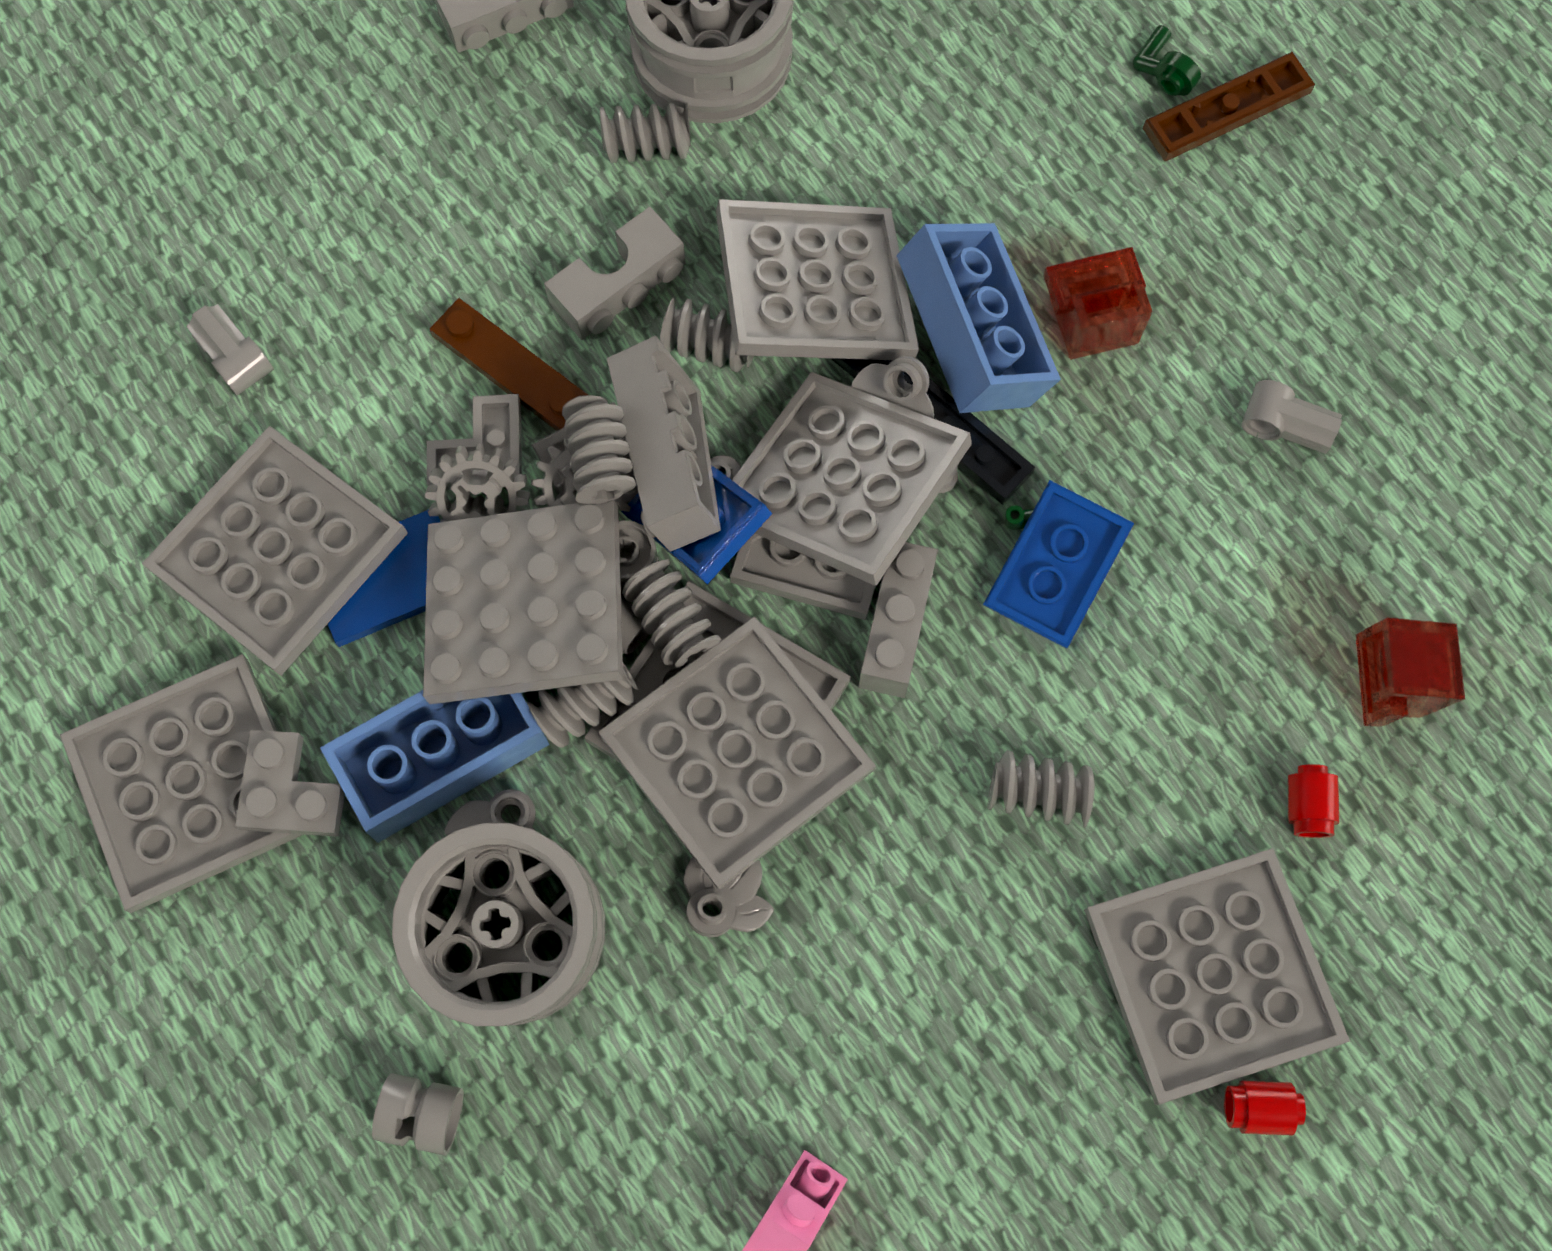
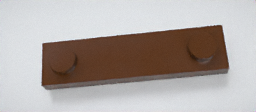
[1142,52,1315,162]
[429,298,588,431]

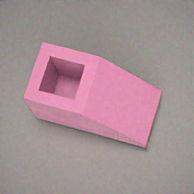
[742,1150,848,1251]

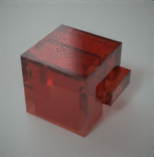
[1043,247,1153,360]
[1355,617,1465,727]

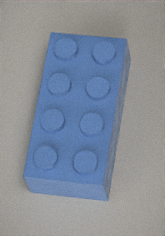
[896,223,1061,413]
[320,690,550,843]

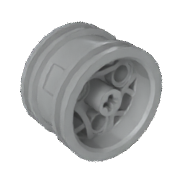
[625,0,793,124]
[392,823,605,1026]

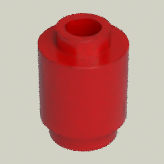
[1288,764,1339,838]
[1224,1081,1306,1136]

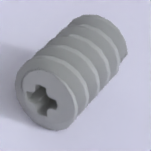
[600,102,691,163]
[660,298,754,373]
[562,395,636,505]
[622,559,721,667]
[527,663,638,748]
[987,750,1095,828]

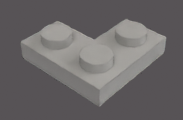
[427,394,522,490]
[235,730,345,837]

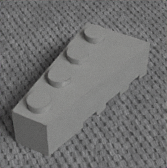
[607,335,721,552]

